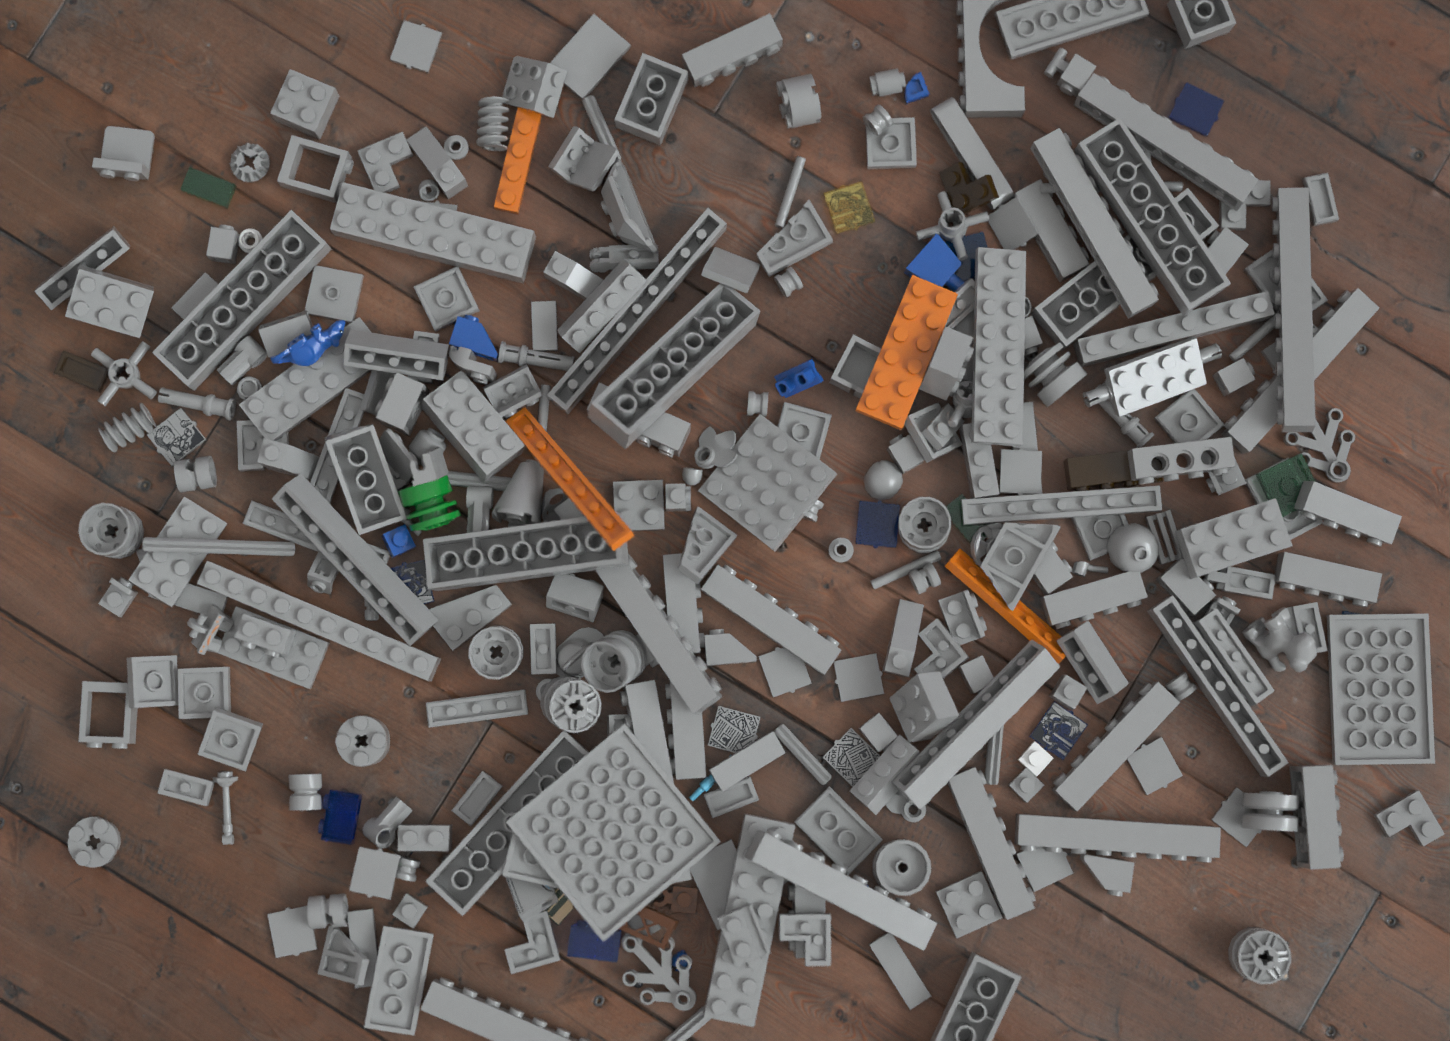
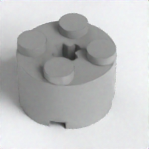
[776,74,821,129]
[335,716,390,767]

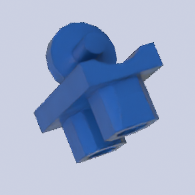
[774,359,823,398]

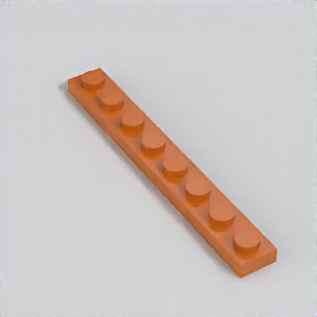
[505,407,634,551]

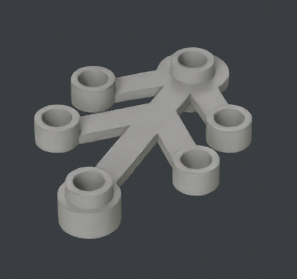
[1283,408,1355,483]
[621,933,697,1011]

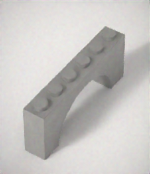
[956,0,1025,118]

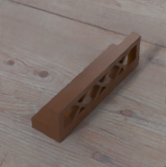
[572,906,679,950]

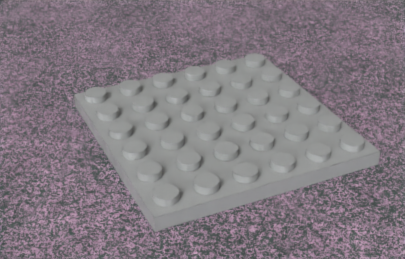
[506,724,721,942]

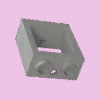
[277,135,354,203]
[79,681,138,749]

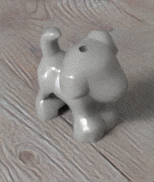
[1242,607,1317,673]

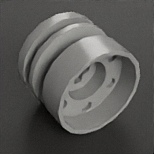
[1024,342,1087,407]
[899,497,951,553]
[78,503,144,559]
[469,625,524,679]
[581,630,647,693]
[540,675,601,733]
[1228,927,1291,984]

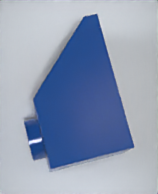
[449,315,499,362]

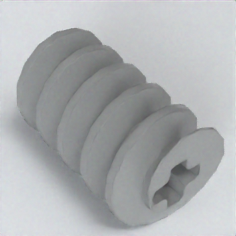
[477,96,509,151]
[98,402,156,452]

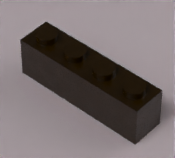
[1063,450,1163,491]

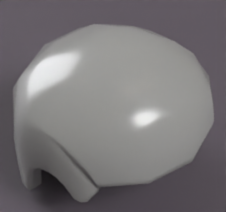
[864,460,903,500]

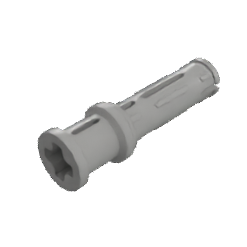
[498,341,574,371]
[1095,384,1154,448]
[158,387,236,421]

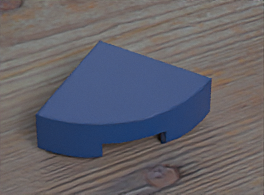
[904,72,929,104]

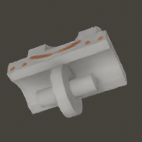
[187,604,233,655]

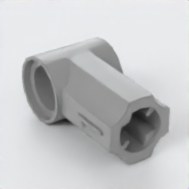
[217,335,268,386]
[466,486,494,533]
[363,797,412,848]

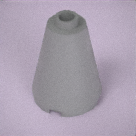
[492,459,544,527]

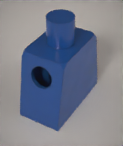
[904,234,964,292]

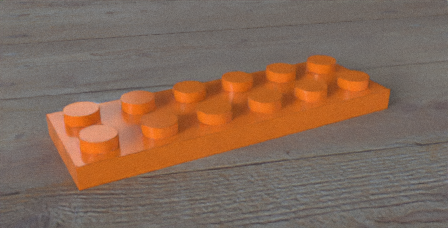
[855,275,958,430]

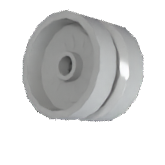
[1242,791,1300,831]
[872,840,931,896]

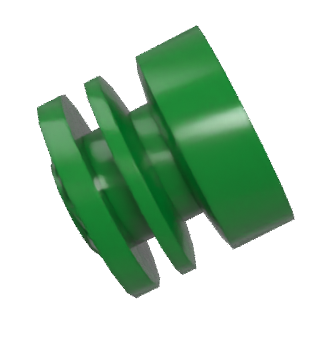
[398,475,461,532]

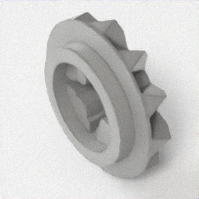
[230,143,270,182]

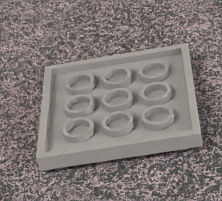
[698,414,837,552]

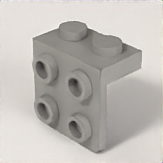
[502,56,567,118]
[92,126,155,181]
[548,126,619,191]
[379,428,419,492]

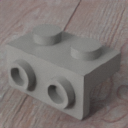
[483,364,543,418]

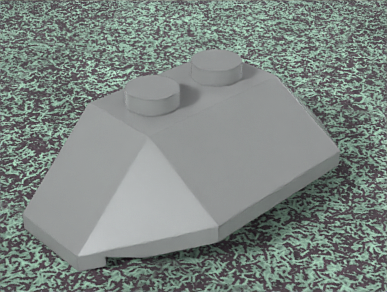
[601,159,659,254]

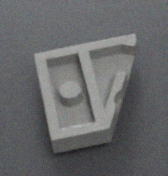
[318,926,369,985]

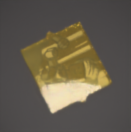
[823,181,875,234]

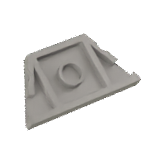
[981,522,1061,611]

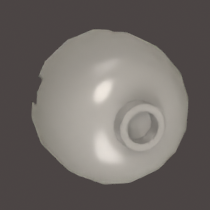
[1107,523,1159,573]

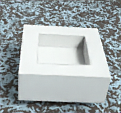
[1017,741,1053,777]

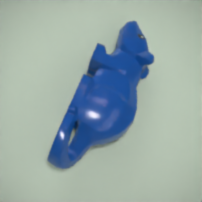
[270,320,346,366]

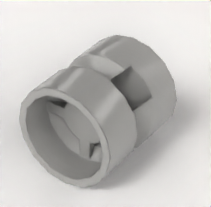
[174,456,217,493]
[289,774,322,811]
[307,894,348,929]

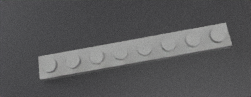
[961,486,1162,525]

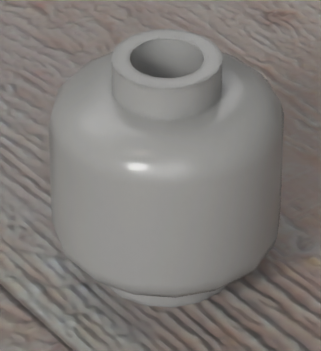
[409,428,446,466]

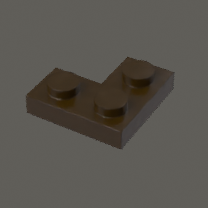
[939,162,999,215]

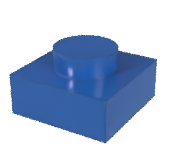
[381,525,416,558]

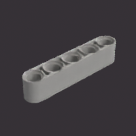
[930,97,1014,210]

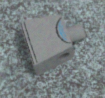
[505,876,559,922]

